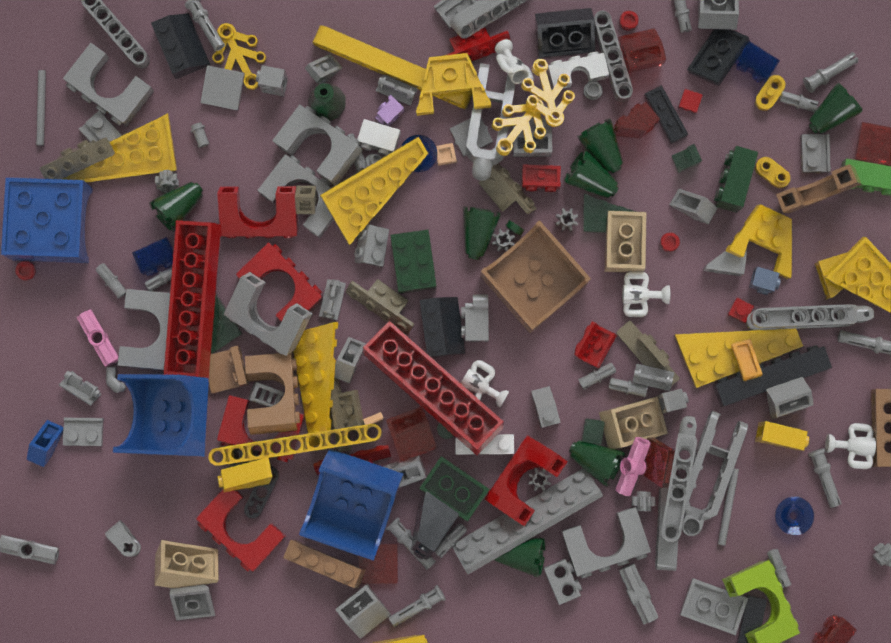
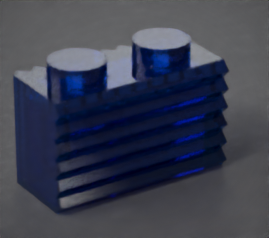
[735,41,780,83]
[132,237,174,277]

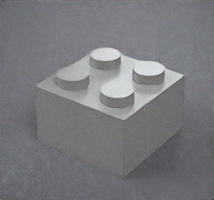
[698,0,739,30]

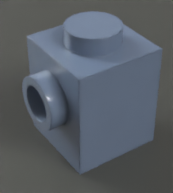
[749,267,781,295]

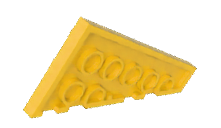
[62,113,177,182]
[320,137,428,245]
[823,237,891,313]
[293,322,338,447]
[674,329,803,388]

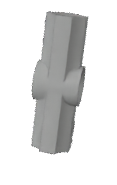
[0,535,59,565]
[619,563,659,624]

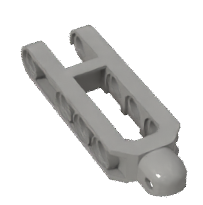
[465,63,515,181]
[746,304,874,331]
[680,411,748,536]
[661,416,697,543]

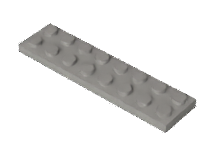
[452,468,603,575]

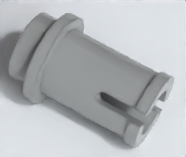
[190,122,210,148]

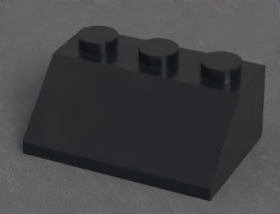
[535,8,595,58]
[151,13,211,79]
[420,297,465,358]

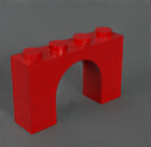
[217,186,299,238]
[236,242,323,322]
[217,395,305,463]
[484,435,568,527]
[196,490,286,572]

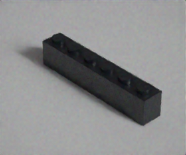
[713,345,832,407]

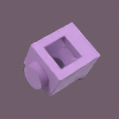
[375,95,404,126]

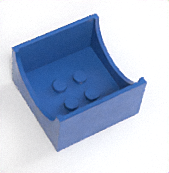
[1,178,93,263]
[113,374,209,457]
[299,448,403,561]

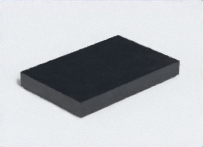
[687,29,750,86]

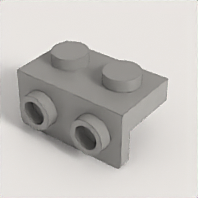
[354,225,389,267]

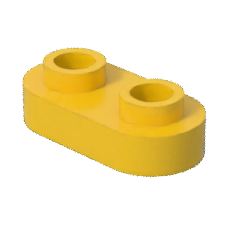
[755,75,785,111]
[755,157,790,188]

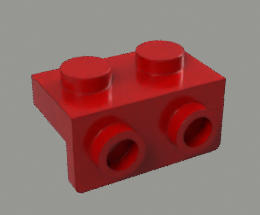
[522,164,561,192]
[574,321,617,369]

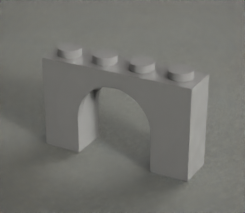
[63,43,154,127]
[272,104,363,186]
[257,154,334,239]
[224,272,313,356]
[118,289,170,371]
[561,507,651,578]

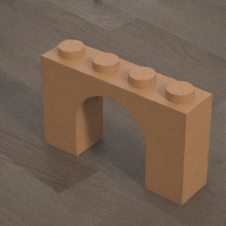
[776,164,861,213]
[245,353,300,435]

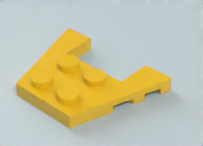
[416,53,491,116]
[726,204,792,279]

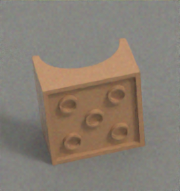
[480,220,591,333]

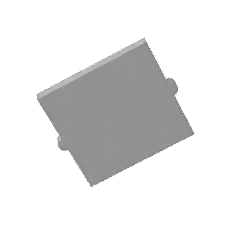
[450,118,493,157]

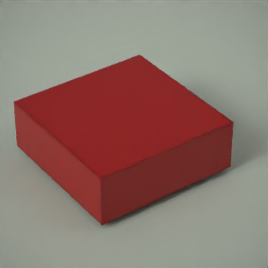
[678,89,703,113]

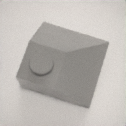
[169,584,215,620]

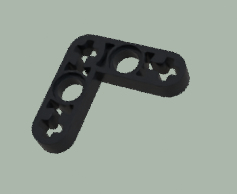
[230,449,280,518]

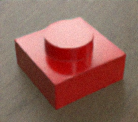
[727,297,754,323]

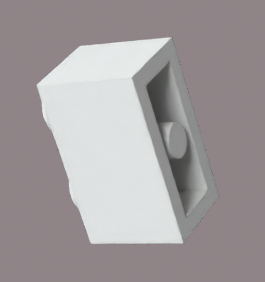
[357,119,401,156]

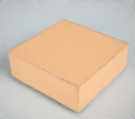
[434,143,457,166]
[363,412,384,425]

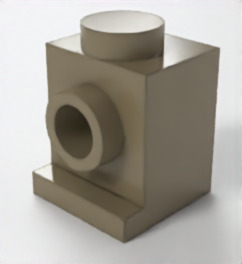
[295,186,317,214]

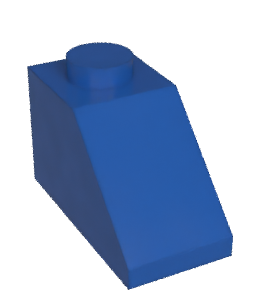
[26,420,63,467]

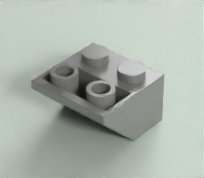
[513,119,552,157]
[766,377,813,419]
[335,584,391,639]

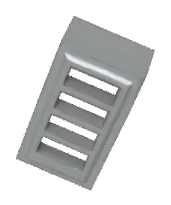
[248,381,285,407]

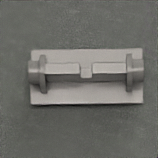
[376,74,418,106]
[319,279,346,320]
[632,364,674,391]
[59,371,101,406]

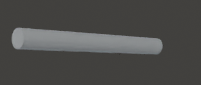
[36,70,46,146]
[718,468,739,545]

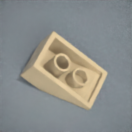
[604,211,646,273]
[599,396,668,449]
[155,540,218,588]

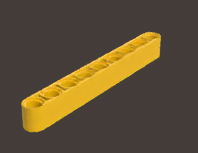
[312,25,472,109]
[208,424,382,466]

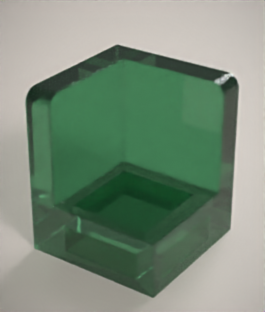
[672,144,702,173]
[581,418,605,445]

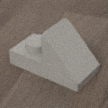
[305,53,343,84]

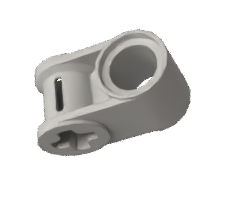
[105,520,141,557]

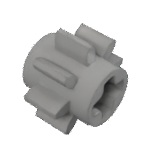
[155,170,179,193]
[555,208,578,232]
[492,228,515,252]
[528,468,551,491]
[632,491,656,511]
[873,543,891,567]

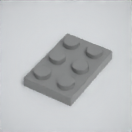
[679,578,748,635]

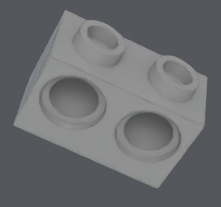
[256,65,288,97]
[383,453,426,487]
[543,559,582,605]

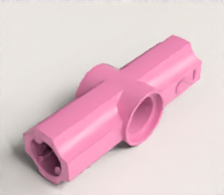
[76,309,119,367]
[615,437,651,496]

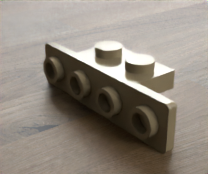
[39,137,115,179]
[479,163,537,214]
[346,279,414,336]
[616,321,680,385]
[330,377,364,452]

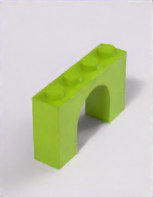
[722,560,800,643]

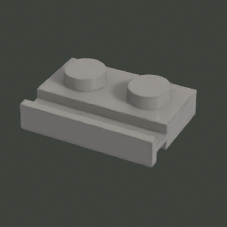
[434,0,477,29]
[78,111,122,142]
[800,134,831,173]
[63,417,104,446]

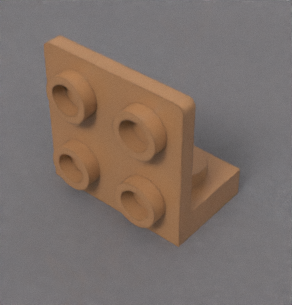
[209,346,249,393]

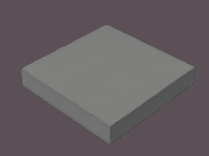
[201,65,245,110]

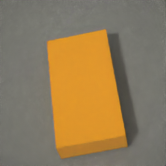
[731,339,763,381]

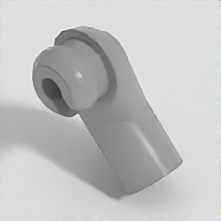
[106,367,126,393]

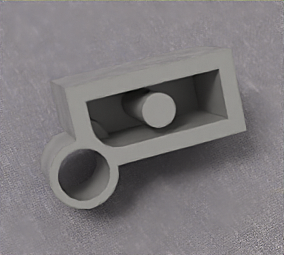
[461,294,489,342]

